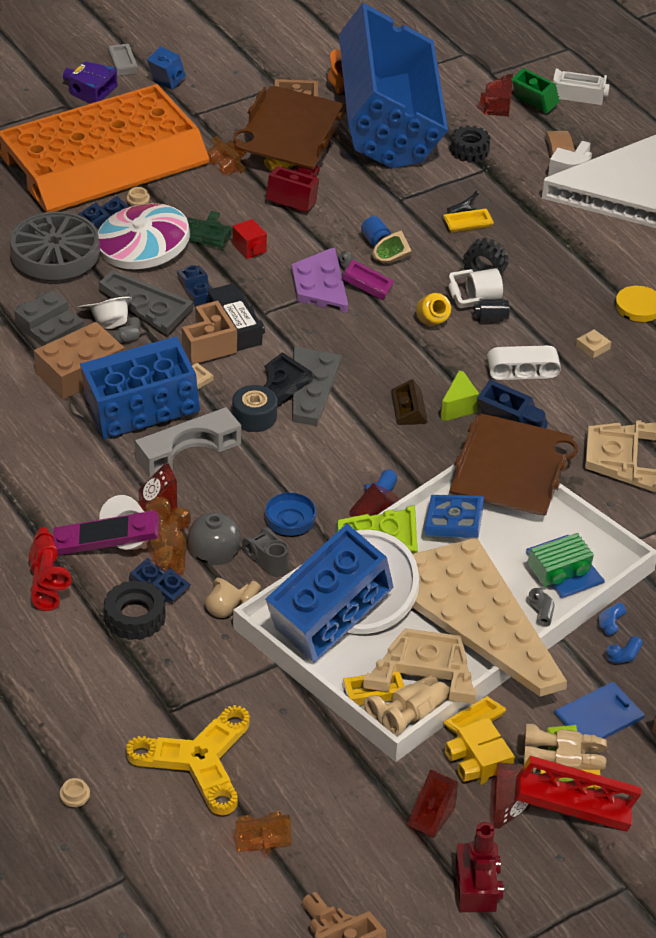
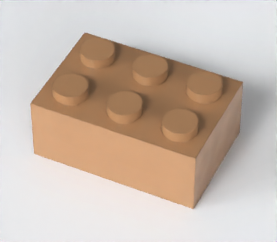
[34,322,125,399]

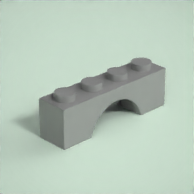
[135,407,241,478]

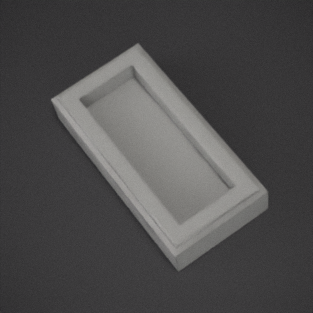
[108,44,138,76]

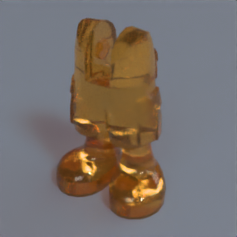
[145,497,191,574]

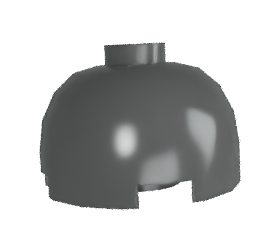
[188,512,241,565]

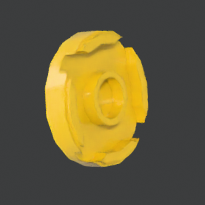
[615,285,656,322]

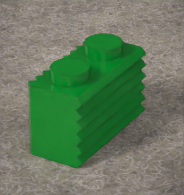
[512,68,560,113]
[527,533,594,587]

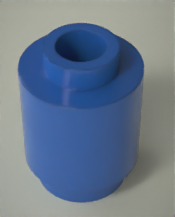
[361,216,391,247]

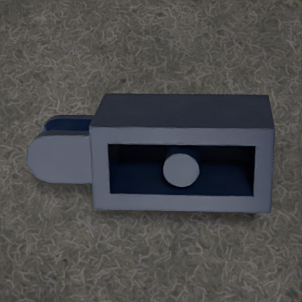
[477,379,548,429]

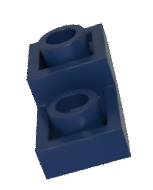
[77,196,129,229]
[177,265,212,306]
[129,558,191,603]

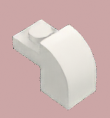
[548,141,592,176]

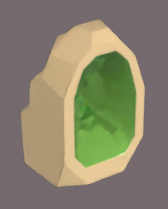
[372,230,413,264]

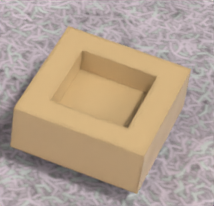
[576,329,611,358]

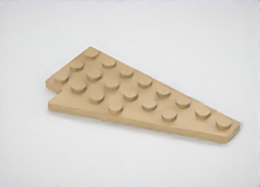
[412,538,567,696]

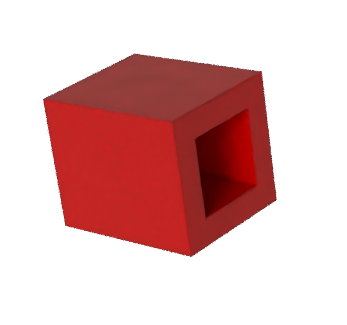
[232,219,267,259]

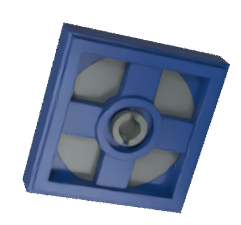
[424,495,484,538]

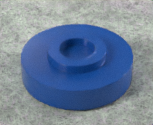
[265,493,316,536]

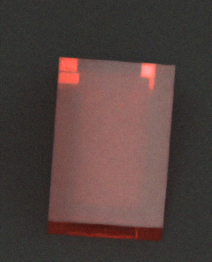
[349,483,400,517]
[407,769,458,837]

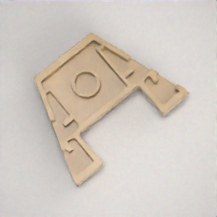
[585,420,656,492]
[363,628,476,704]

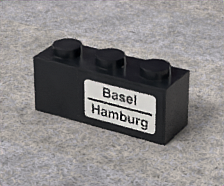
[208,283,265,351]

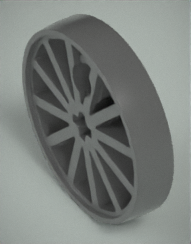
[10,212,100,280]

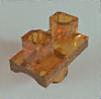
[207,135,246,175]
[235,812,292,854]

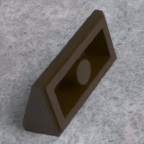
[391,379,428,425]

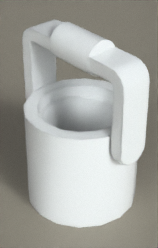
[448,268,503,308]

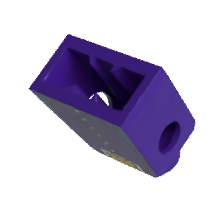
[63,62,118,104]

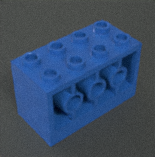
[80,336,200,439]
[265,523,394,663]

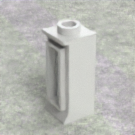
[553,68,610,105]

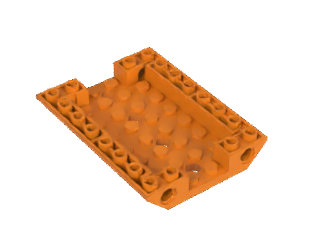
[0,84,209,212]

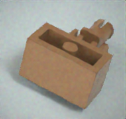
[302,892,386,938]

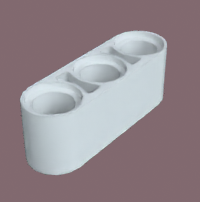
[487,346,561,380]

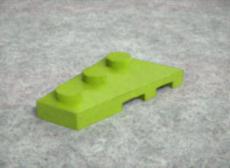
[335,505,418,554]

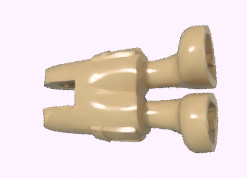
[364,675,450,736]
[524,724,607,773]

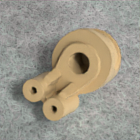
[205,578,261,618]

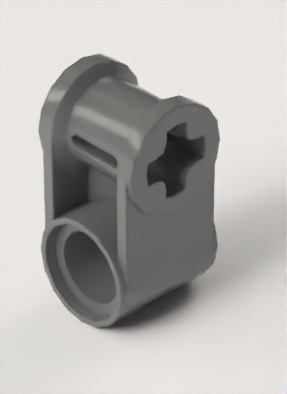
[242,527,289,576]

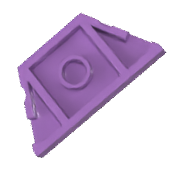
[291,248,348,313]

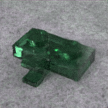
[187,211,232,248]

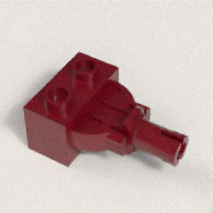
[266,164,320,212]
[455,822,503,913]

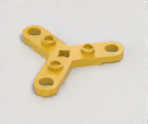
[126,705,250,815]

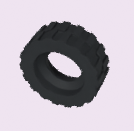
[104,580,166,640]

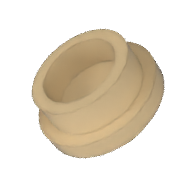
[127,187,150,206]
[60,778,90,807]

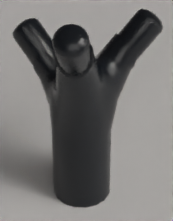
[447,191,479,214]

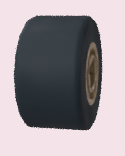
[232,385,277,432]

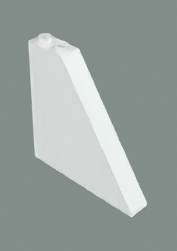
[542,135,656,228]

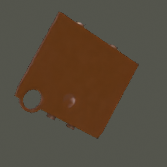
[233,86,347,170]
[449,414,578,515]

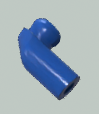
[364,469,397,497]
[599,602,626,636]
[606,636,643,664]

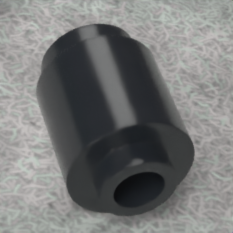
[474,298,510,322]

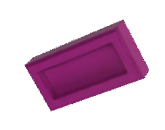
[341,259,394,300]

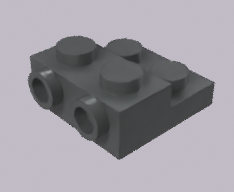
[14,290,84,346]

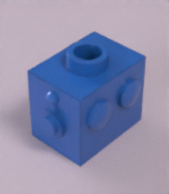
[147,46,186,90]

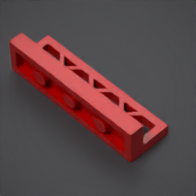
[516,755,642,831]

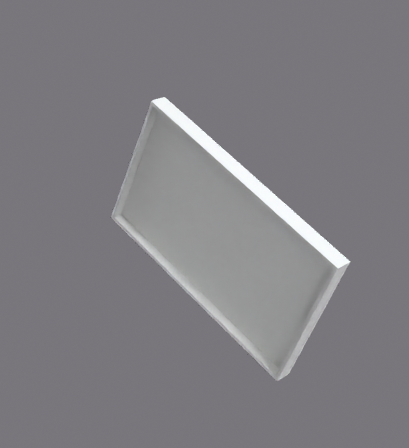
[233,465,656,762]

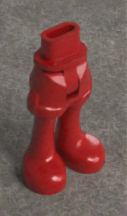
[29,527,72,611]

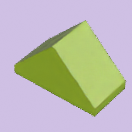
[441,371,479,421]

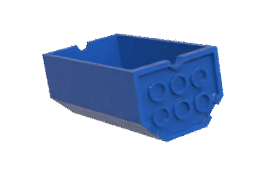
[339,2,448,168]

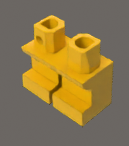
[445,717,515,785]

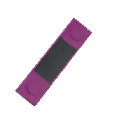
[53,510,159,555]

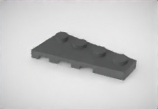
[99,269,193,335]
[293,346,342,426]

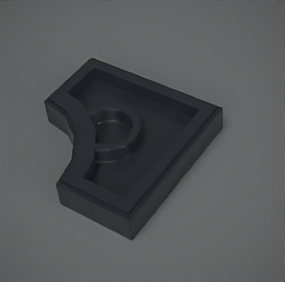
[264,352,314,406]

